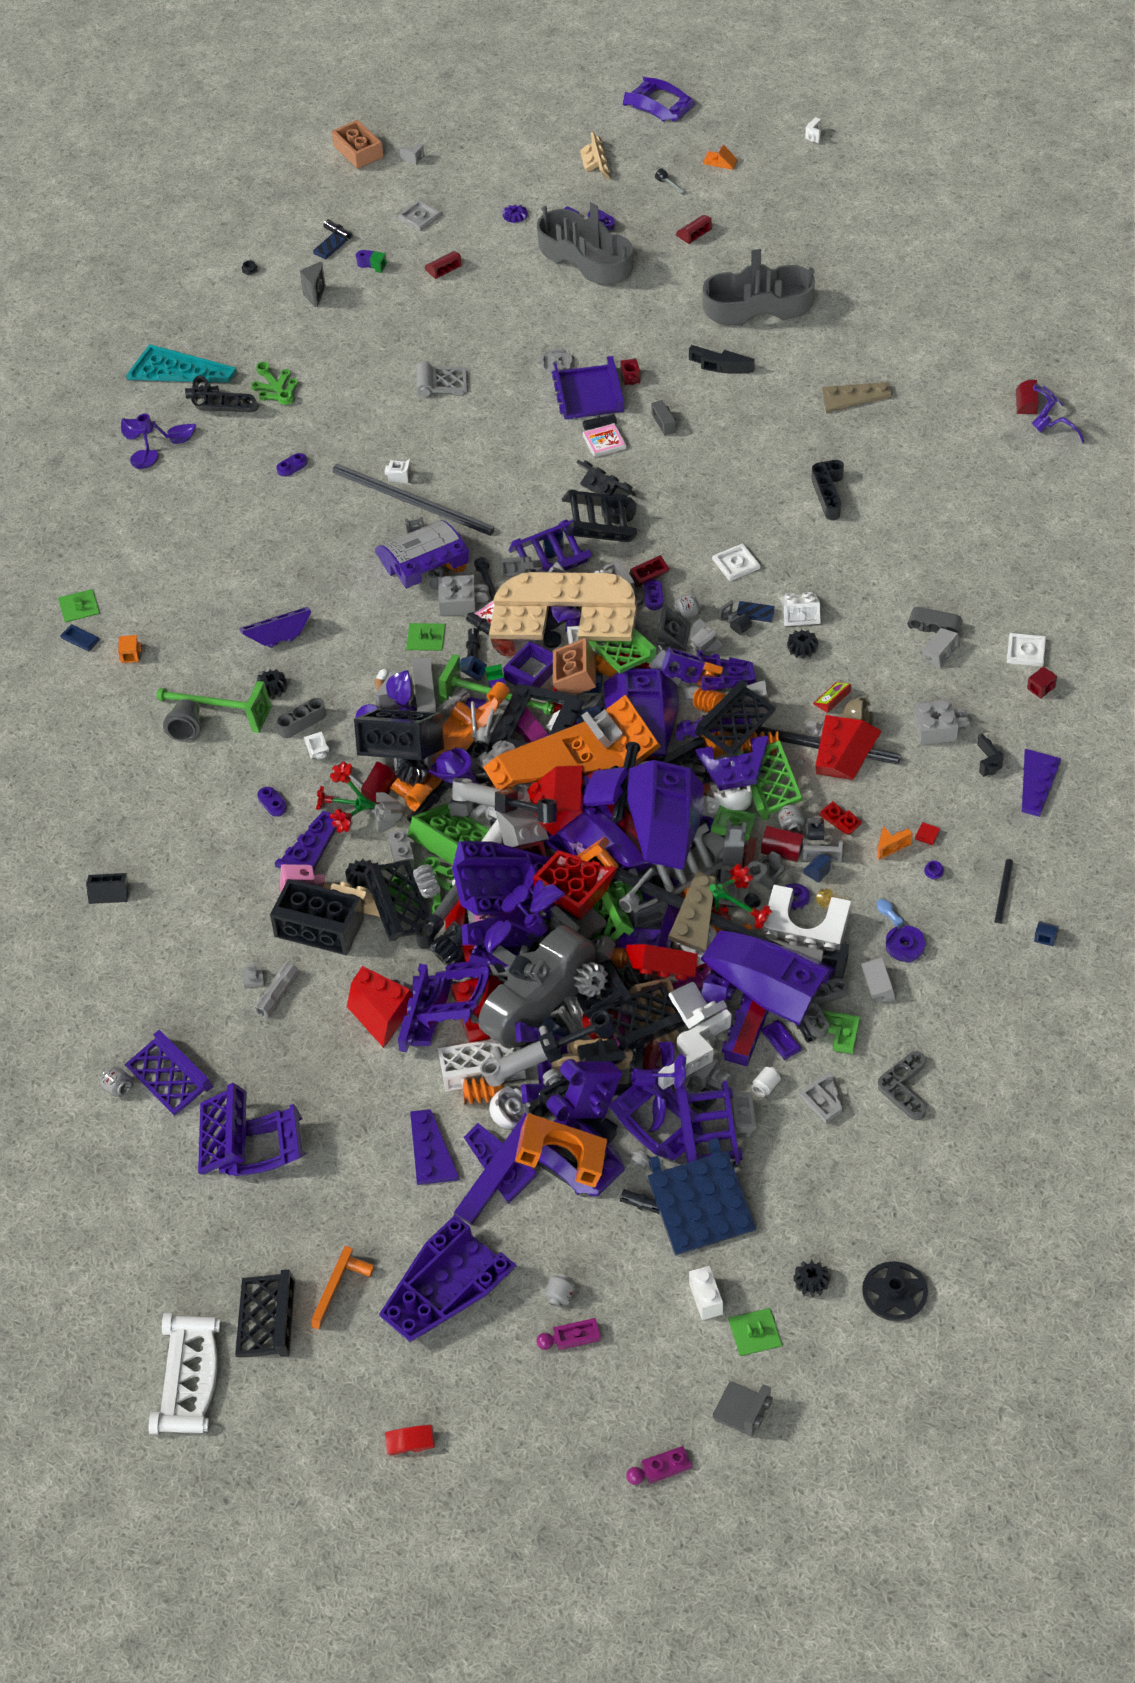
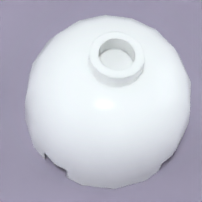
[713,785,752,811]
[489,1086,531,1129]

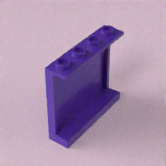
[552,356,624,420]

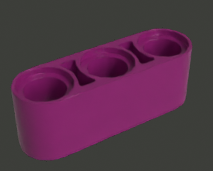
[516,706,548,743]

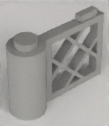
[416,362,467,397]

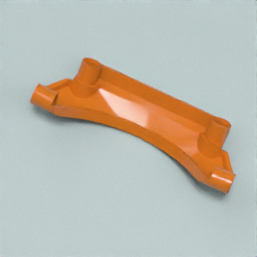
[390,682,510,812]

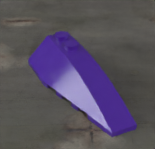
[557,805,645,867]

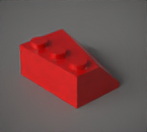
[815,715,882,780]
[527,765,585,835]
[533,851,617,920]
[626,944,698,981]
[347,966,413,1048]
[451,974,507,1043]

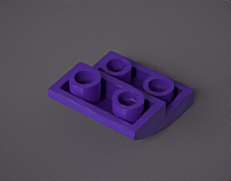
[583,767,629,807]

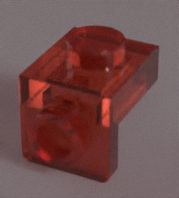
[491,639,515,657]

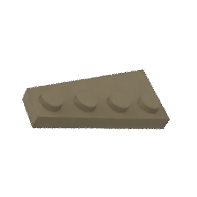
[822,382,891,414]
[668,871,715,953]

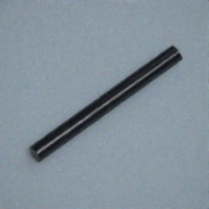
[994,859,1013,924]

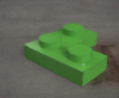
[816,1010,860,1054]

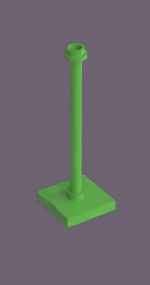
[439,654,554,715]
[156,681,272,733]

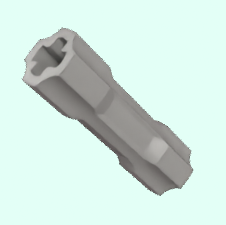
[253,962,299,1018]

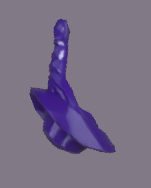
[428,747,479,784]

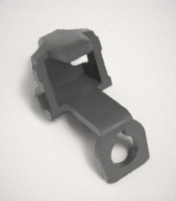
[747,851,785,889]

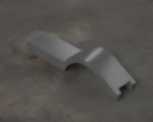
[719,820,747,908]

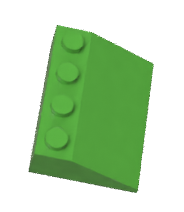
[408,803,490,865]

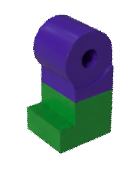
[356,250,387,273]
[485,664,506,688]

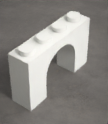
[762,885,851,952]

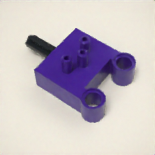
[547,1059,632,1121]

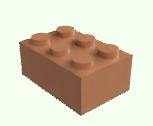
[332,120,383,169]
[553,638,596,695]

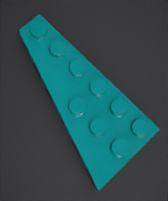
[126,344,237,383]

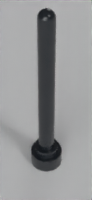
[474,557,496,601]

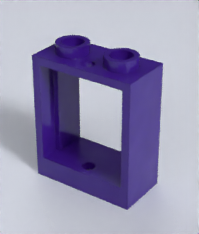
[503,641,553,688]

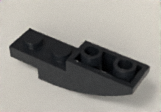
[689,345,755,374]

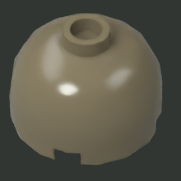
[841,697,873,725]

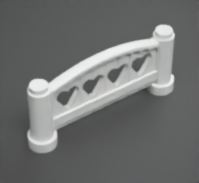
[149,1313,221,1435]

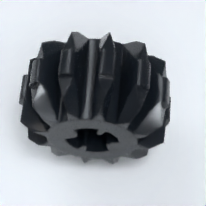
[787,628,818,659]
[256,669,287,699]
[395,759,428,786]
[345,858,372,889]
[430,935,464,966]
[620,965,653,990]
[793,1259,830,1297]

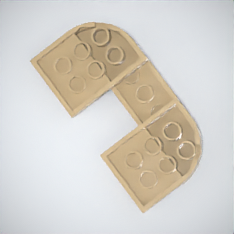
[489,572,637,641]

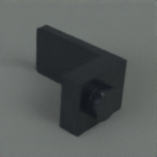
[977,733,1004,777]

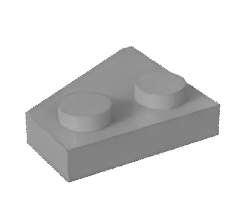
[799,1072,842,1124]

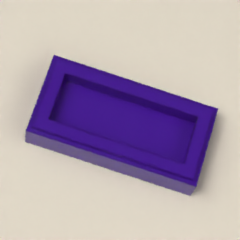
[761,1020,801,1060]

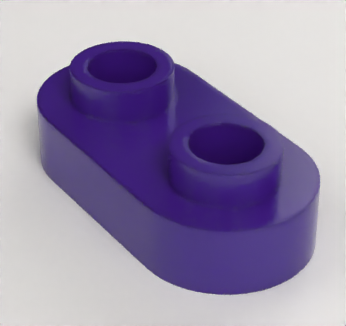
[588,209,615,231]
[276,453,308,477]
[644,580,663,610]
[257,787,287,816]

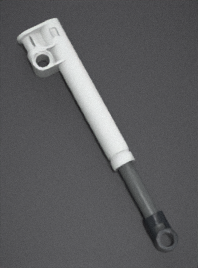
[415,783,531,949]

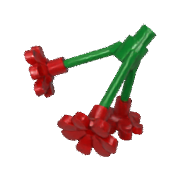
[316,761,376,833]
[709,864,772,929]

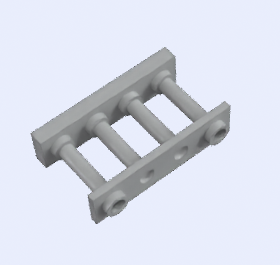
[645,823,722,896]

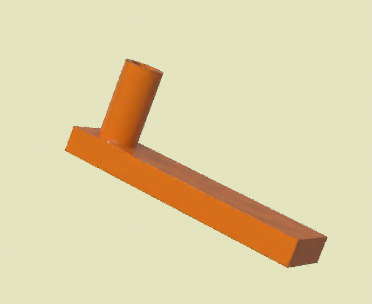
[577,836,619,868]
[311,1246,375,1329]

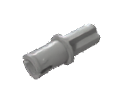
[436,687,470,717]

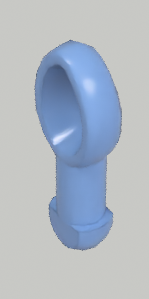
[877,899,903,927]

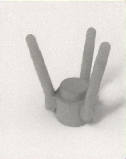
[471,701,501,745]
[619,868,658,913]

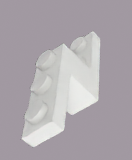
[658,1009,732,1090]

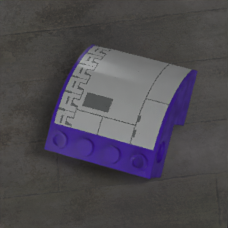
[375,520,469,589]

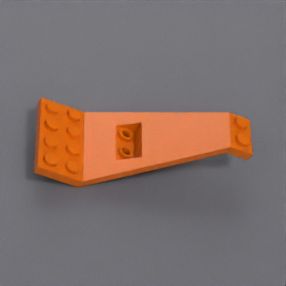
[483,695,661,790]

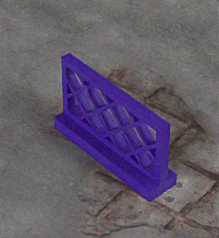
[124,1030,213,1116]
[198,1083,247,1174]

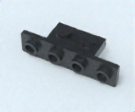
[576,460,636,496]

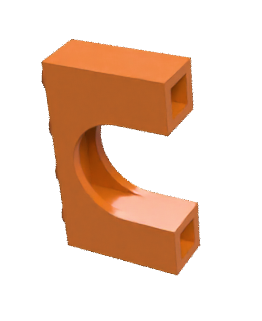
[515,1113,607,1188]

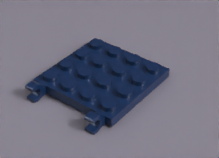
[647,1138,756,1256]

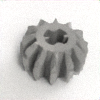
[413,864,441,898]
[574,962,609,997]

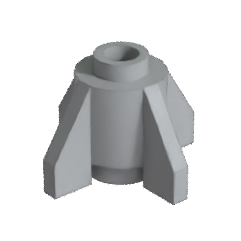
[689,618,723,653]
[371,792,404,831]

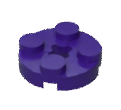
[886,925,925,963]

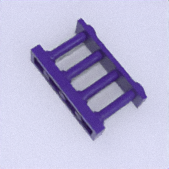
[508,519,592,572]
[676,1081,743,1167]

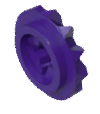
[502,204,528,223]
[784,883,810,910]

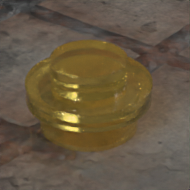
[816,889,834,908]

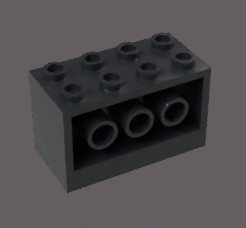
[354,708,444,760]
[270,879,364,956]

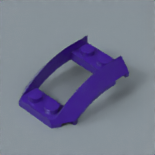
[623,76,695,122]
[614,892,680,948]
[416,962,490,1029]
[608,1068,704,1161]
[217,1104,307,1176]
[539,1118,625,1197]

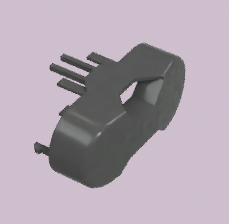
[537,202,633,285]
[703,249,815,325]
[471,925,596,1048]

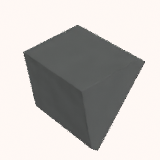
[300,262,326,307]
[658,604,691,651]

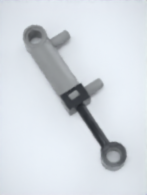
[452,778,557,823]
[480,1010,616,1087]

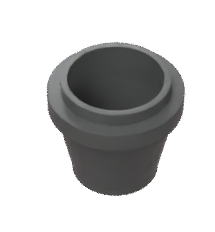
[163,699,201,741]

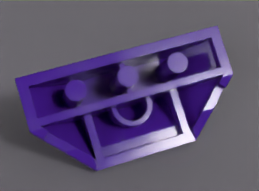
[239,606,311,647]

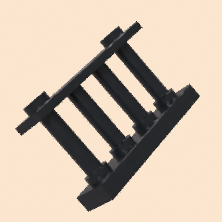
[562,490,637,542]

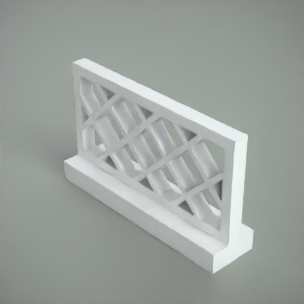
[438,1039,526,1092]

